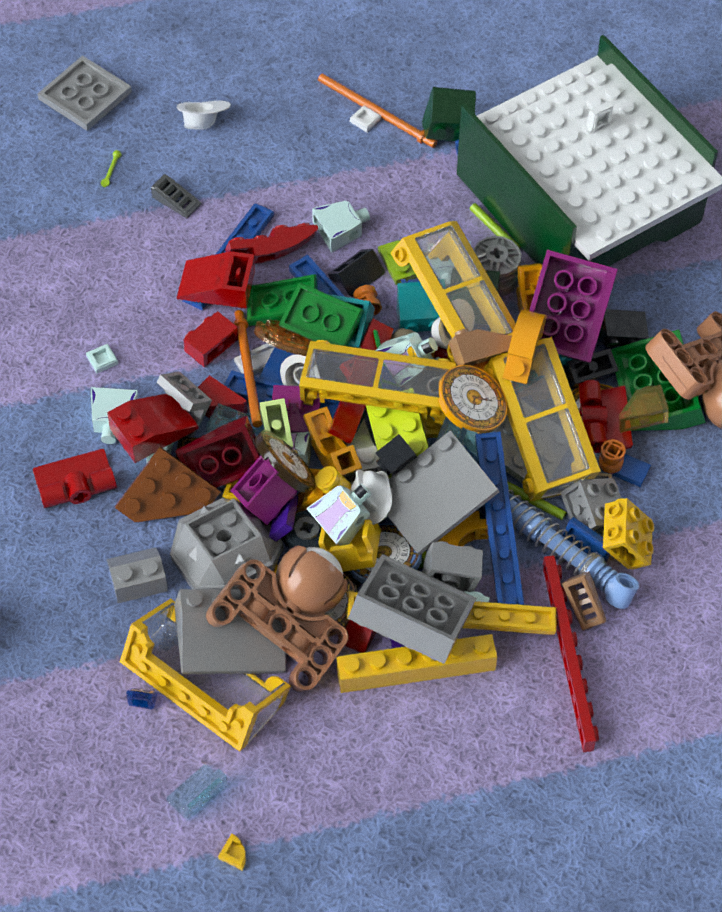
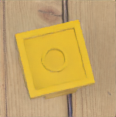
[318,519,381,572]

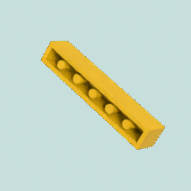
[336,634,497,693]

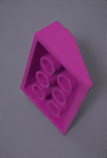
[529,250,618,363]

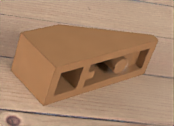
[448,328,512,366]

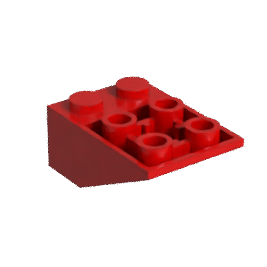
[177,251,255,309]

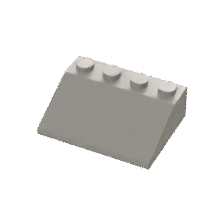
[387,431,500,555]
[348,554,477,664]
[174,589,286,674]

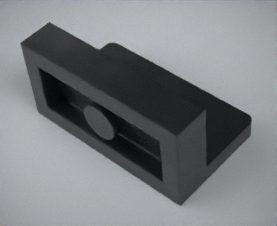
[328,249,385,297]

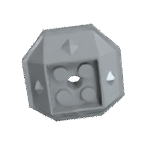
[170,498,284,589]

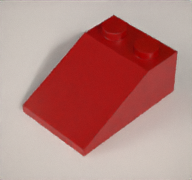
[107,394,199,463]

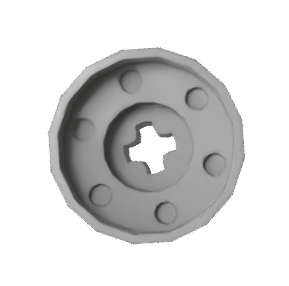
[473,236,521,297]

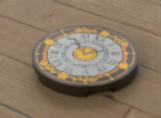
[255,430,316,493]

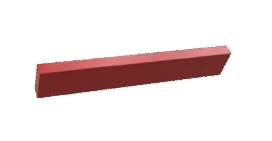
[328,318,394,444]

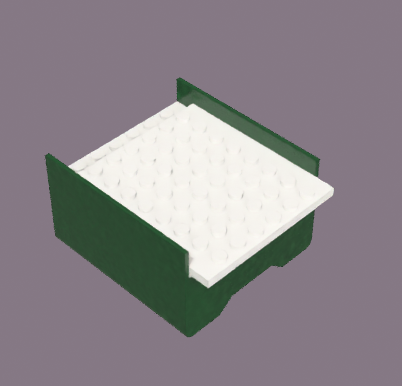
[457,35,722,267]

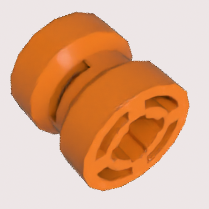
[353,285,382,315]
[598,439,626,473]

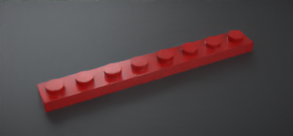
[542,555,599,752]

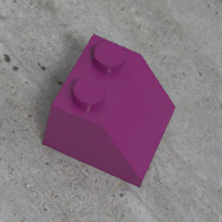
[230,455,297,525]

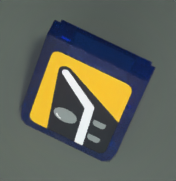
[126,688,158,710]

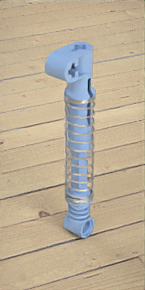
[482,489,639,609]

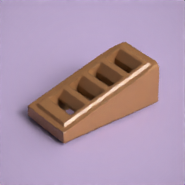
[562,571,607,631]

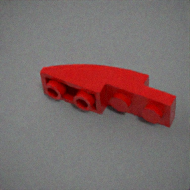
[225,223,318,264]

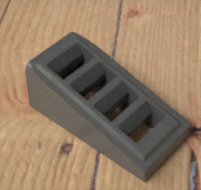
[151,174,201,219]

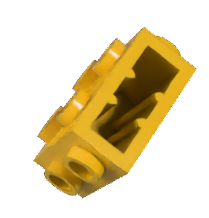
[603,498,654,570]

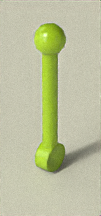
[101,150,122,187]

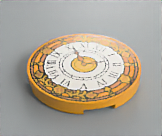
[438,365,507,434]

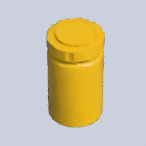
[315,466,352,494]

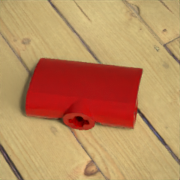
[579,380,633,453]
[33,449,117,509]

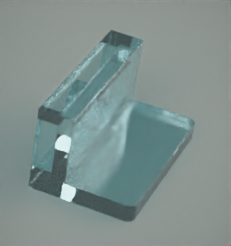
[167,764,228,821]

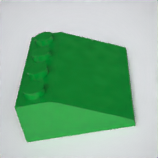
[611,329,706,431]

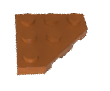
[115,447,221,523]

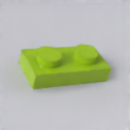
[378,240,417,285]

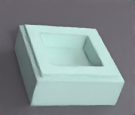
[86,344,118,373]

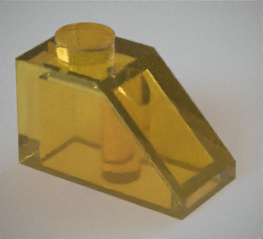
[619,385,669,433]

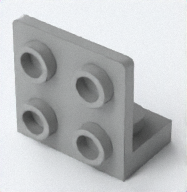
[157,371,212,437]
[560,478,621,531]

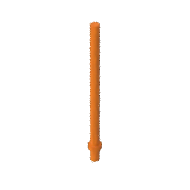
[318,73,438,148]
[234,310,262,428]

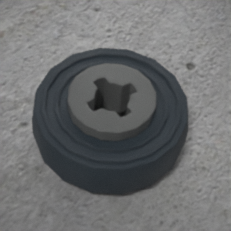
[285,510,322,548]

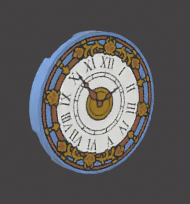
[349,524,422,584]

